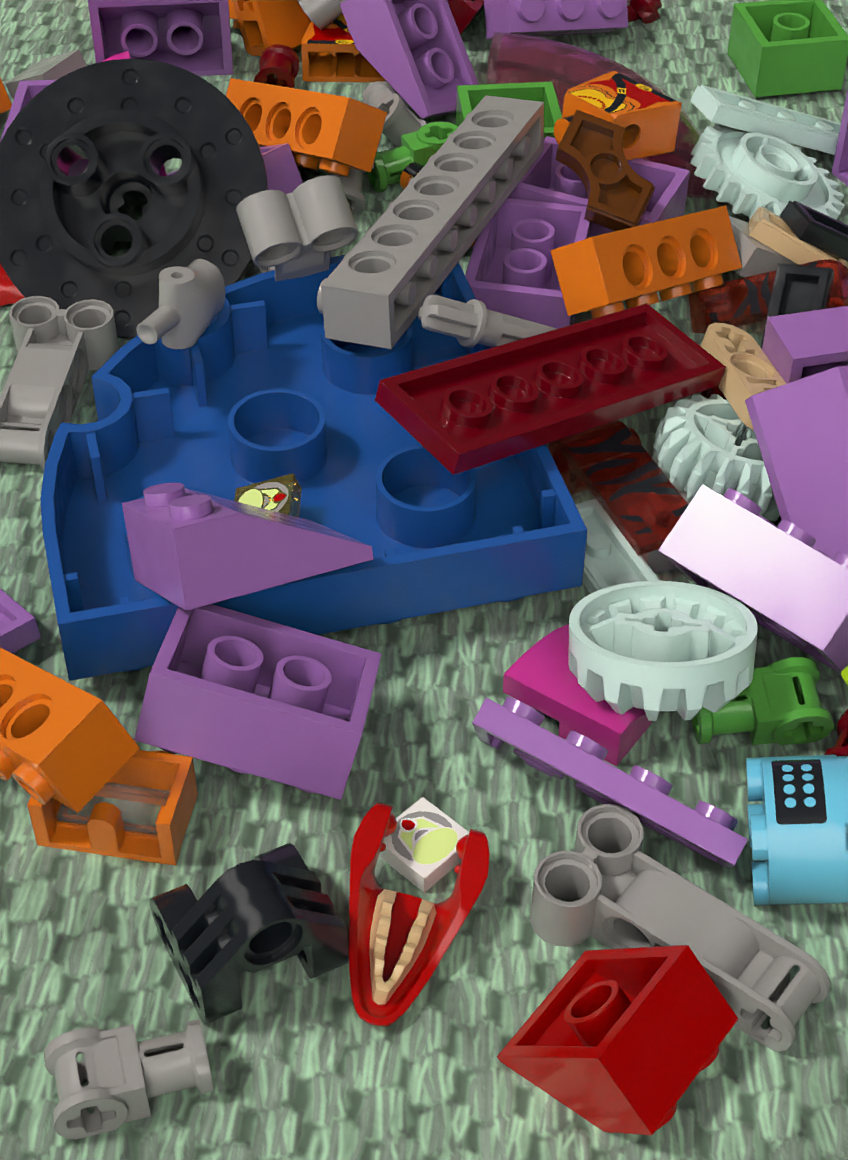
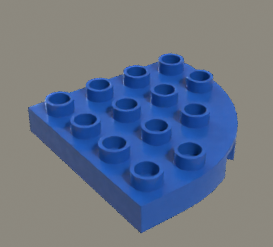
[40,255,587,681]

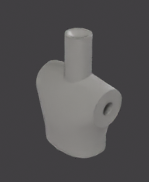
[137,259,226,349]

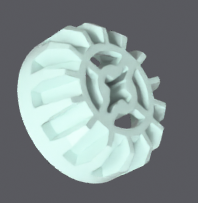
[568,581,758,721]

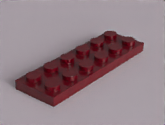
[375,303,726,475]

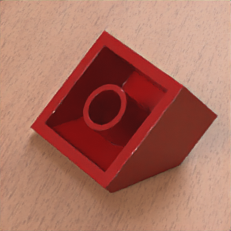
[497,945,738,1135]

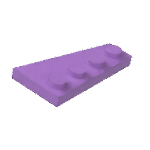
[472,696,748,869]

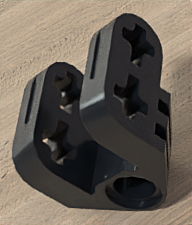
[150,843,349,1024]

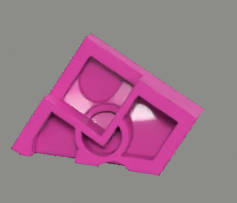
[503,624,652,766]

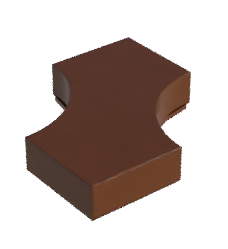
[555,110,655,231]

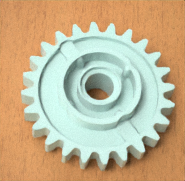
[690,123,844,220]

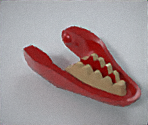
[349,803,490,1027]

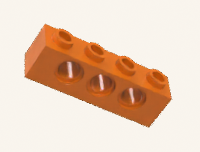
[226,78,387,177]
[550,206,742,319]
[0,648,140,813]

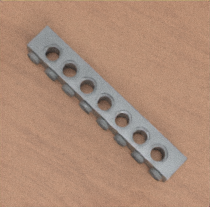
[317,95,544,349]

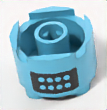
[746,755,848,905]

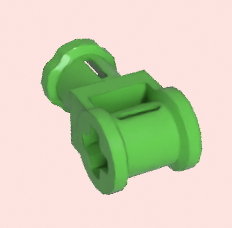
[366,122,458,193]
[691,657,834,745]

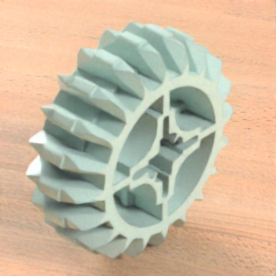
[652,394,780,521]

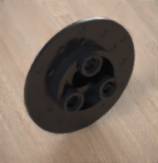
[0,59,268,338]

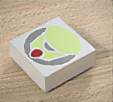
[379,797,469,893]

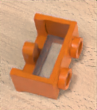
[27,750,198,866]

